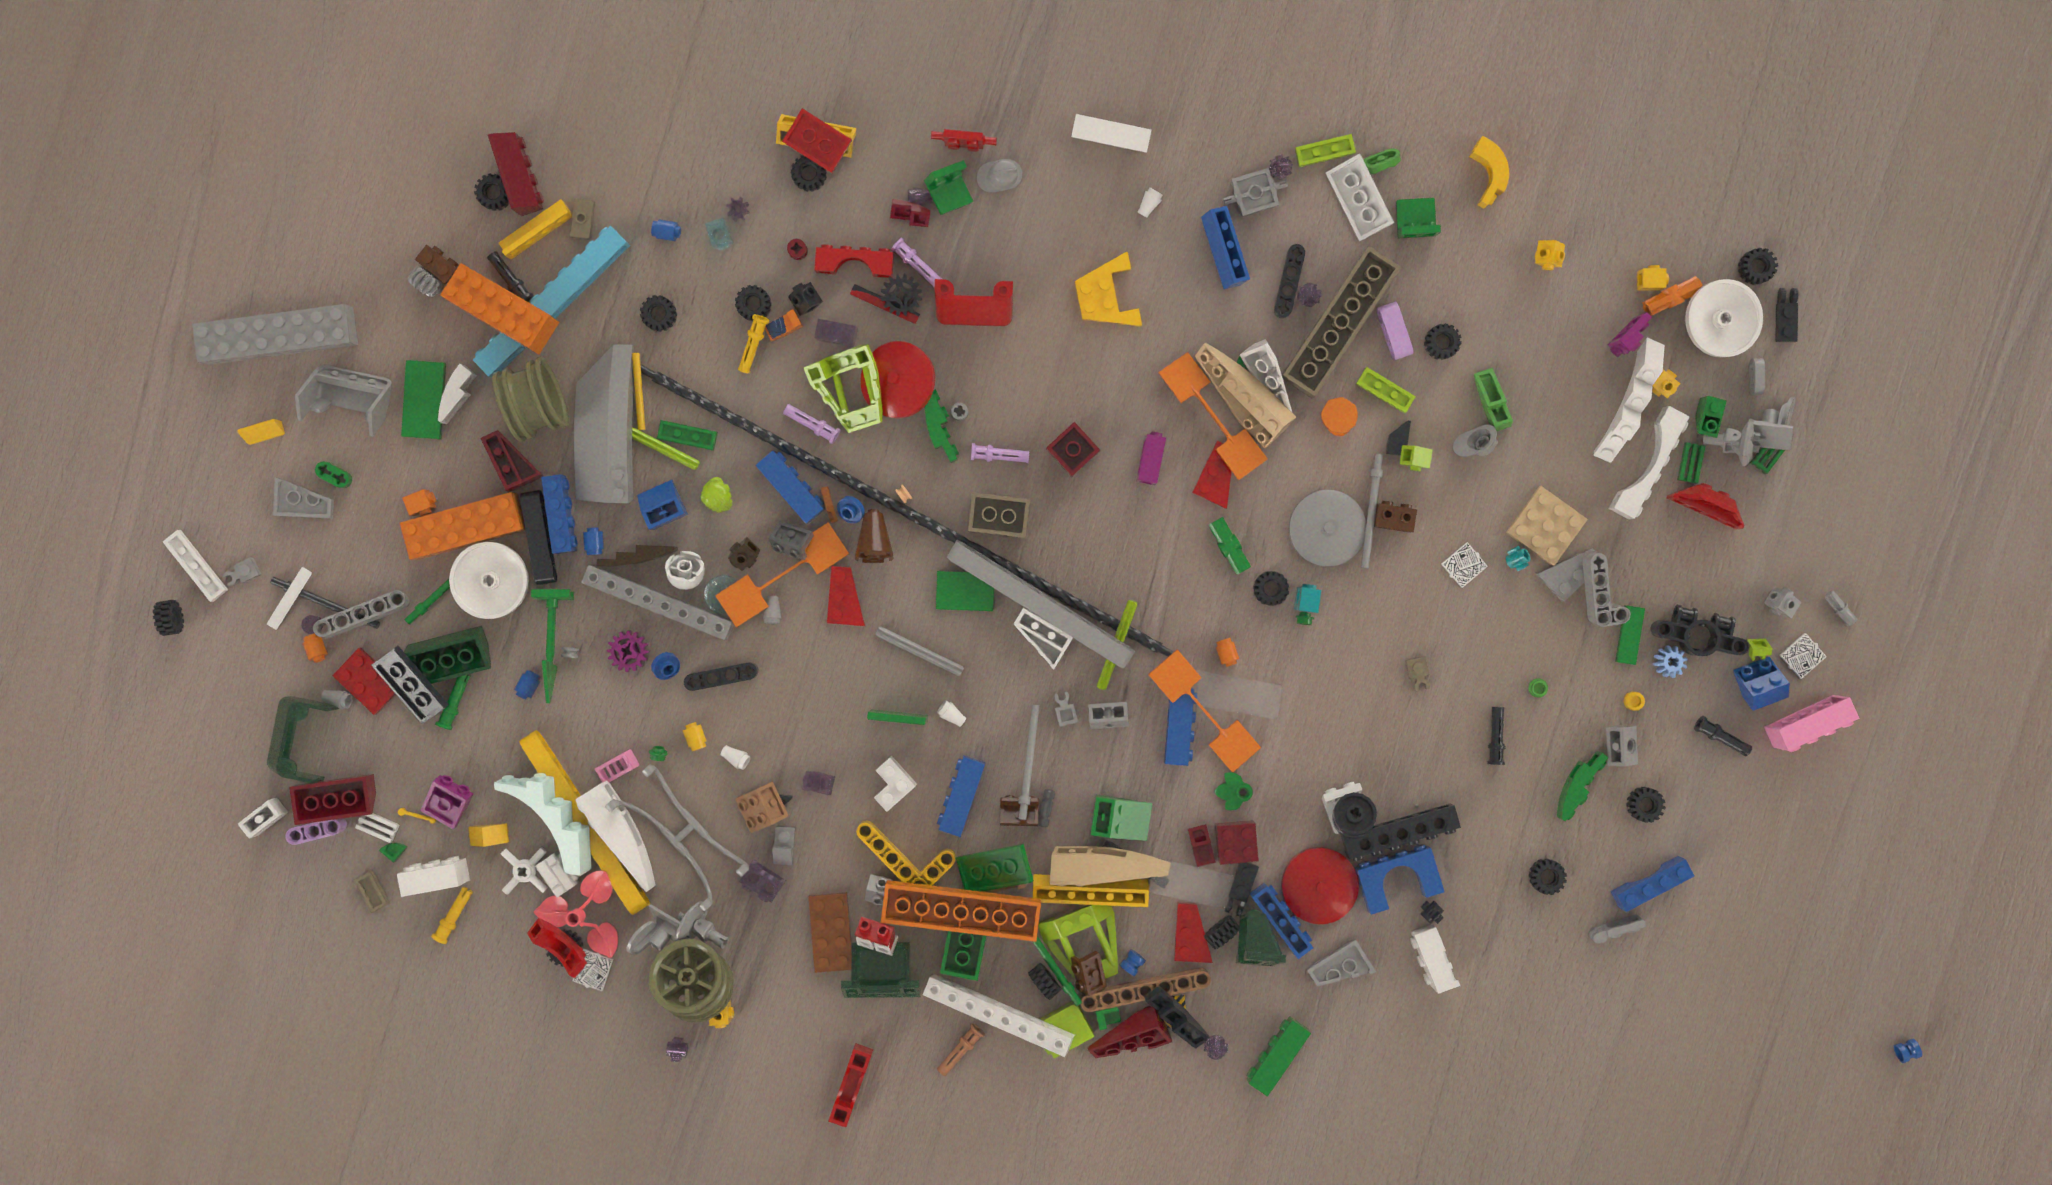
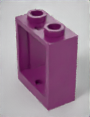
[1136,431,1166,485]

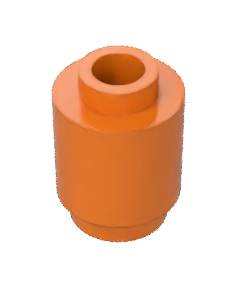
[303,634,328,663]
[1216,637,1240,667]

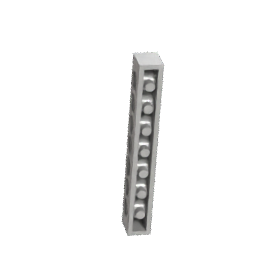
[581,565,734,640]

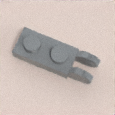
[1589,915,1646,943]

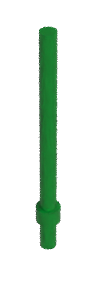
[404,541,490,625]
[1032,936,1082,1007]

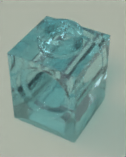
[705,218,733,250]

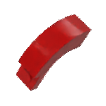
[527,918,587,978]

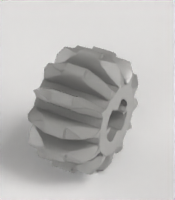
[408,266,443,297]

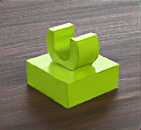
[1746,638,1773,661]

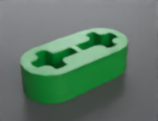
[315,461,352,488]

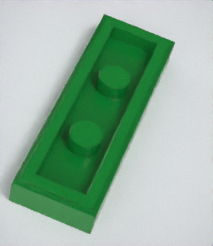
[657,420,718,451]
[1615,605,1645,665]

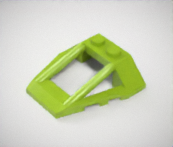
[803,344,883,433]
[1038,905,1118,979]

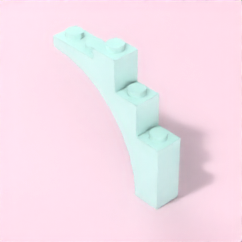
[494,773,591,876]

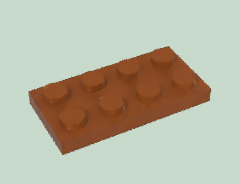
[808,892,854,973]

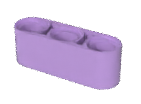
[1377,301,1413,360]
[285,818,347,845]

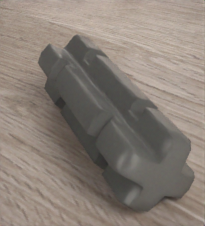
[1038,789,1055,827]

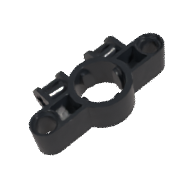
[1650,604,1749,656]

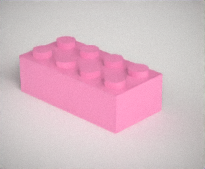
[1764,695,1860,752]

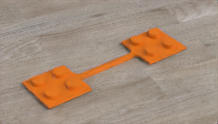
[1158,352,1268,480]
[715,522,849,628]
[1148,649,1261,772]

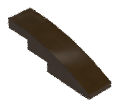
[597,545,678,567]

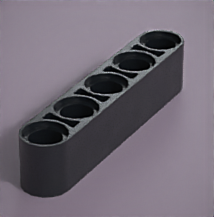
[520,490,557,585]

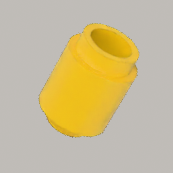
[682,722,707,751]

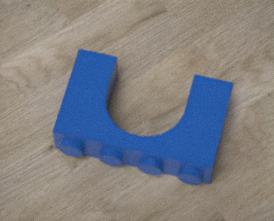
[1354,844,1445,915]

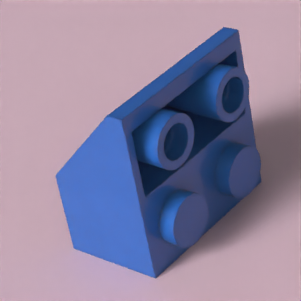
[637,480,688,530]
[1733,656,1790,711]

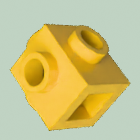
[1535,240,1565,270]
[1652,369,1681,399]
[709,1000,734,1028]

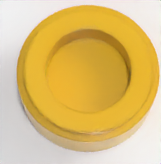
[1624,691,1645,711]

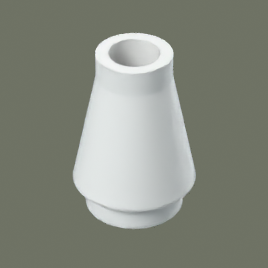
[1138,188,1163,218]
[937,701,966,727]
[720,745,750,770]

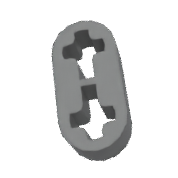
[1749,358,1765,395]

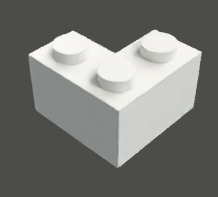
[874,756,917,812]

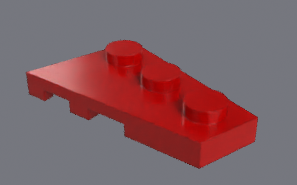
[1192,441,1232,509]
[827,566,865,626]
[1174,902,1213,963]

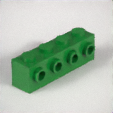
[1246,1016,1311,1097]

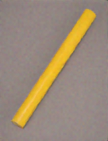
[632,353,646,430]

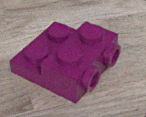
[1608,312,1652,357]
[420,775,474,829]

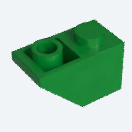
[1695,396,1727,438]

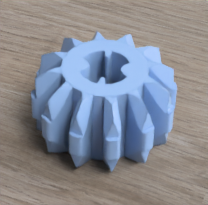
[1653,645,1688,678]

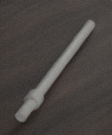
[1361,454,1383,569]
[1018,705,1040,820]

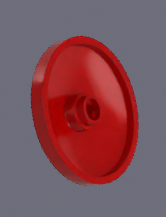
[860,341,935,419]
[1281,847,1359,925]

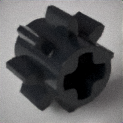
[1420,901,1444,924]

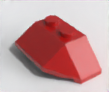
[1667,483,1745,530]

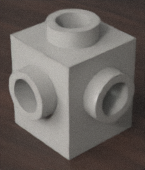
[1764,587,1801,619]
[864,875,893,905]

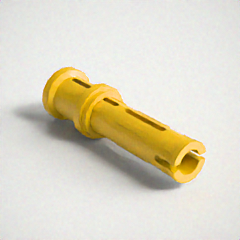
[738,314,769,374]
[431,886,473,944]

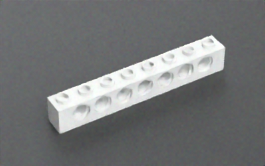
[923,974,1075,1057]

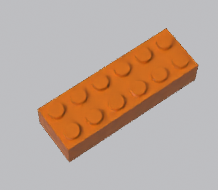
[440,263,560,355]
[400,492,525,560]

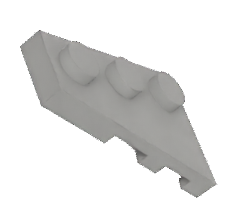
[1536,548,1596,602]

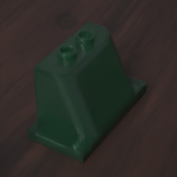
[1236,910,1286,967]
[841,942,921,998]

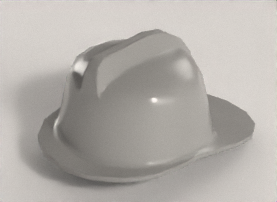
[977,159,1022,192]
[1453,425,1498,457]

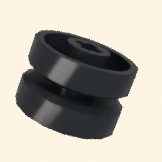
[1332,792,1377,839]

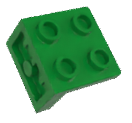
[924,160,973,215]
[1396,198,1441,239]

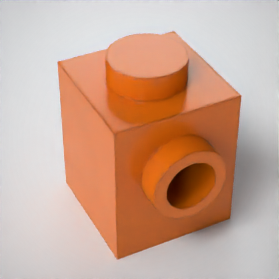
[402,489,437,517]

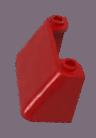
[934,279,1013,326]

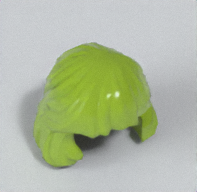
[700,477,732,513]

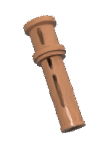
[937,1023,985,1076]

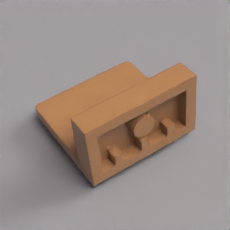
[735,781,789,833]

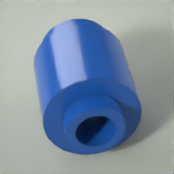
[651,219,681,241]
[583,528,604,555]
[514,670,541,700]

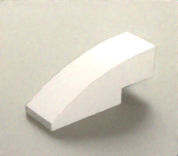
[438,364,477,424]

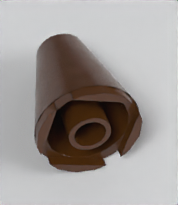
[855,509,894,563]

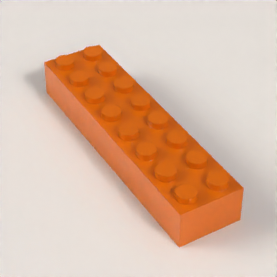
[881,880,1041,942]

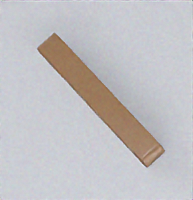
[1080,968,1211,1012]

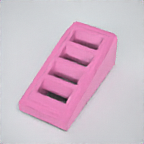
[595,749,639,783]

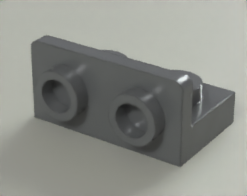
[768,521,814,560]

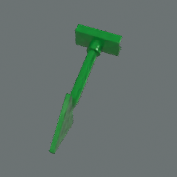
[531,589,574,703]

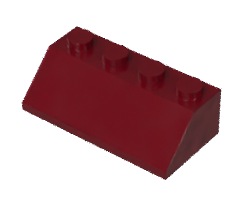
[488,132,544,216]
[289,774,376,825]

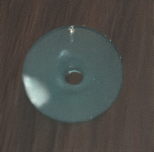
[704,575,737,613]

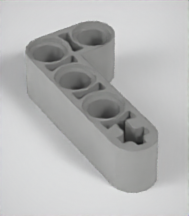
[1582,551,1631,627]

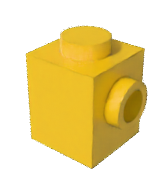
[1637,265,1669,291]

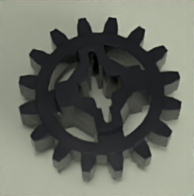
[881,273,922,316]

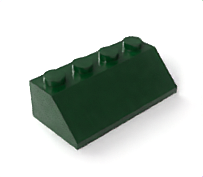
[404,626,491,684]

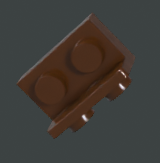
[1071,951,1107,996]

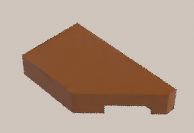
[821,486,838,523]

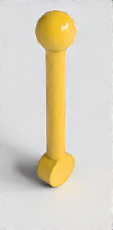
[398,808,437,824]

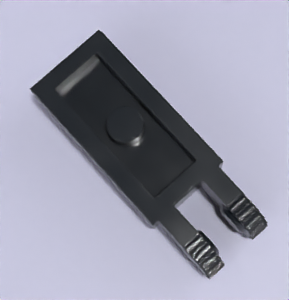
[1775,288,1798,342]
[1225,862,1259,917]

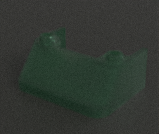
[267,696,339,784]

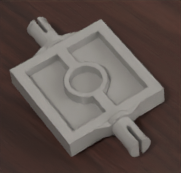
[1223,168,1288,217]

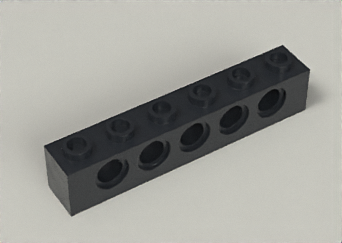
[1341,803,1461,861]

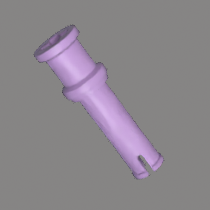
[891,238,942,287]
[783,404,840,444]
[971,443,1029,463]

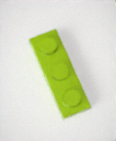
[1295,134,1356,167]
[1356,367,1416,414]

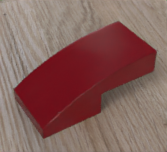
[890,199,931,227]
[1188,824,1216,867]

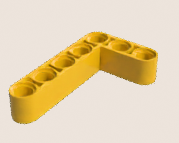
[856,820,956,886]

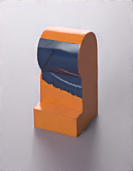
[765,309,803,341]

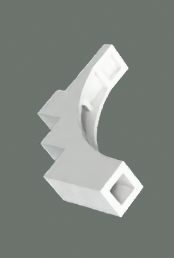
[1594,338,1665,463]

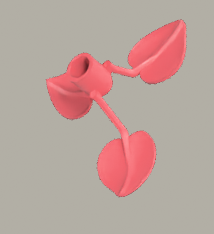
[534,870,619,958]

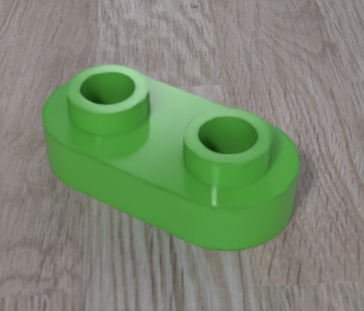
[1364,148,1401,174]

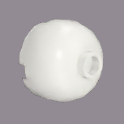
[665,551,705,590]

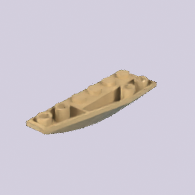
[1195,343,1296,449]
[1050,846,1171,887]

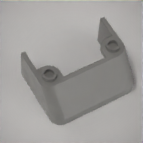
[295,365,392,437]

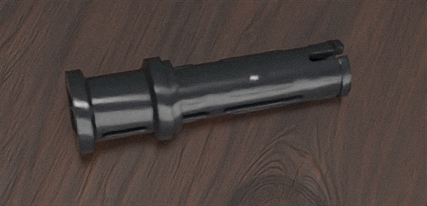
[487,251,534,302]
[1487,707,1506,765]
[1694,716,1752,757]

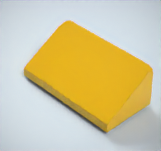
[237,419,285,445]

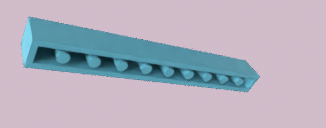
[473,226,631,378]

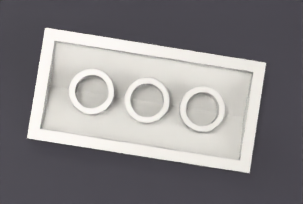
[1326,154,1394,241]

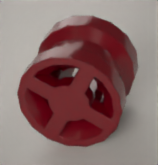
[787,239,808,260]

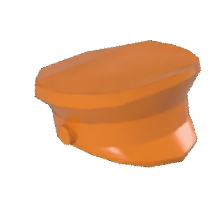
[1321,397,1358,436]

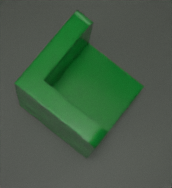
[1095,1006,1121,1030]

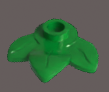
[1214,772,1253,811]

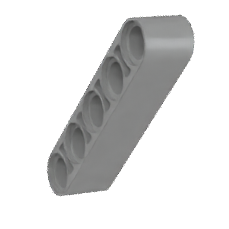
[313,590,410,639]

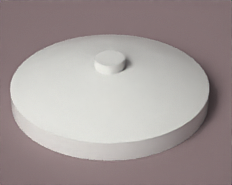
[1685,279,1763,357]
[449,542,529,619]

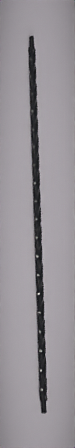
[640,364,1174,657]

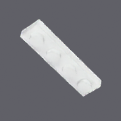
[163,530,228,602]

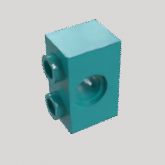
[1294,584,1322,613]

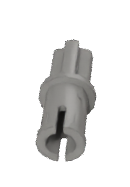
[1825,591,1858,626]

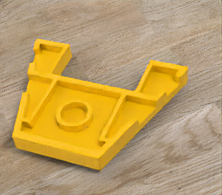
[1075,252,1142,327]

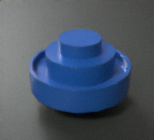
[837,496,865,524]
[651,652,680,680]

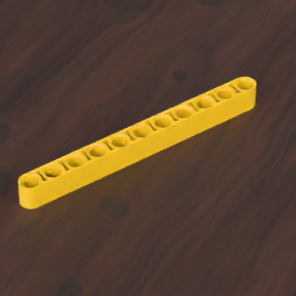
[519,730,650,915]

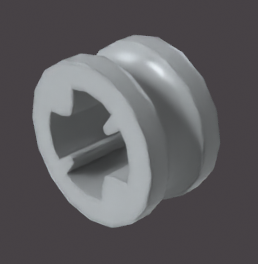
[951,403,968,420]
[561,647,579,658]

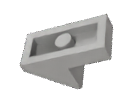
[772,826,796,865]

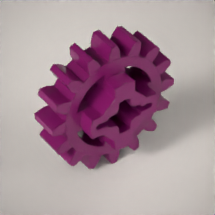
[607,630,650,672]

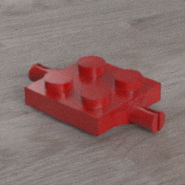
[931,129,997,152]

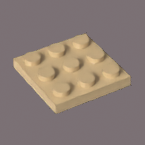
[1506,486,1588,566]

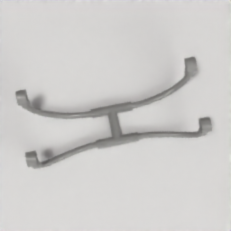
[605,764,749,911]

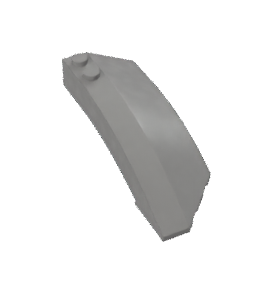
[574,344,634,503]

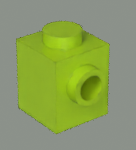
[1400,445,1433,472]

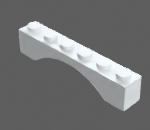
[1608,406,1689,519]

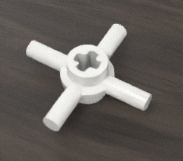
[501,847,548,895]

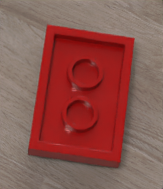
[782,108,852,174]
[332,648,395,715]

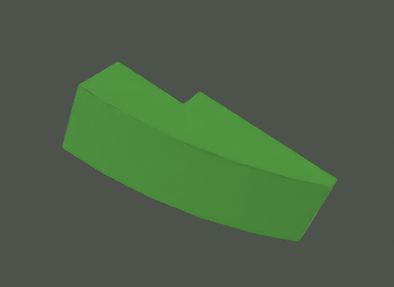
[1474,368,1513,431]

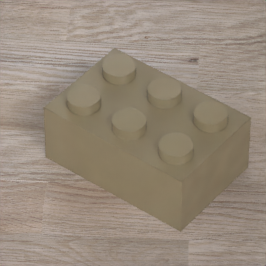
[968,493,1030,538]

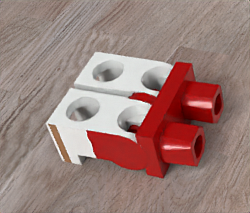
[854,917,898,956]

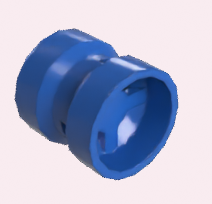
[1120,949,1146,976]
[1894,1039,1923,1063]

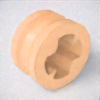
[895,484,912,504]

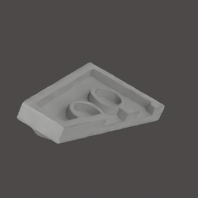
[273,477,334,519]
[1306,938,1376,986]

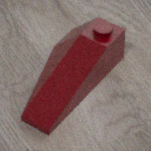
[1087,1006,1172,1058]

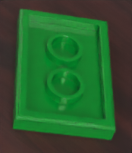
[936,571,994,611]
[867,709,928,725]

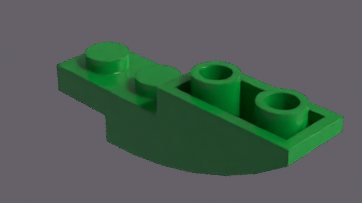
[925,389,959,463]
[1557,751,1609,821]

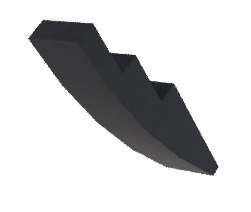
[1145,986,1210,1049]

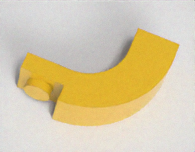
[1469,136,1509,209]

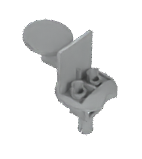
[1703,397,1796,467]
[627,901,729,955]

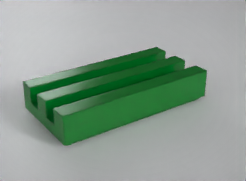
[1677,442,1706,484]
[1750,447,1785,474]

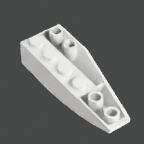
[575,780,656,892]

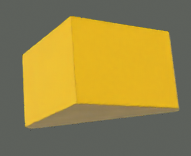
[468,823,509,847]

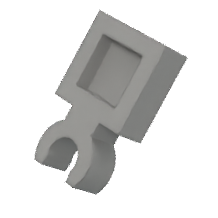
[223,557,262,586]
[1055,691,1078,727]

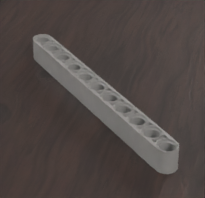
[947,540,1135,668]

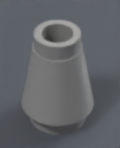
[762,596,782,625]
[321,690,353,709]

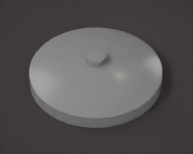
[1289,490,1366,567]

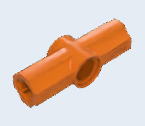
[1642,276,1703,316]

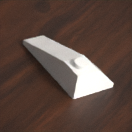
[1240,339,1292,412]

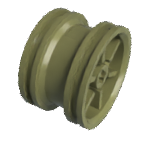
[492,356,569,442]
[649,939,734,1023]

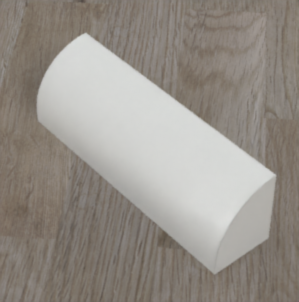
[1071,114,1151,153]

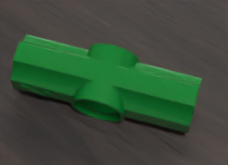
[1208,517,1251,575]

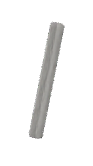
[876,627,964,676]

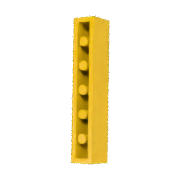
[1033,874,1149,907]

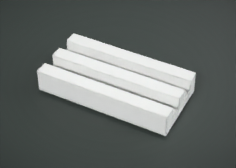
[355,813,400,843]

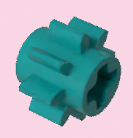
[1506,546,1530,571]

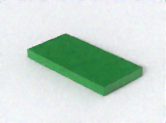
[401,360,446,439]
[956,844,1034,892]

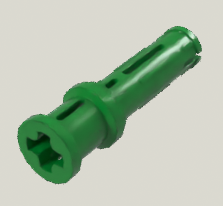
[435,674,471,730]

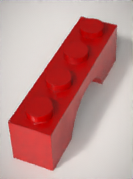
[814,244,894,278]
[828,1043,873,1128]

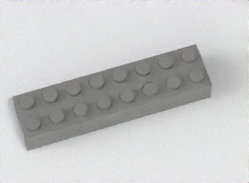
[192,304,358,365]

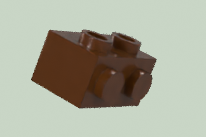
[414,244,459,284]
[1374,501,1417,533]

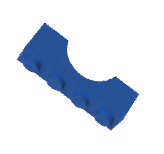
[1610,856,1694,912]

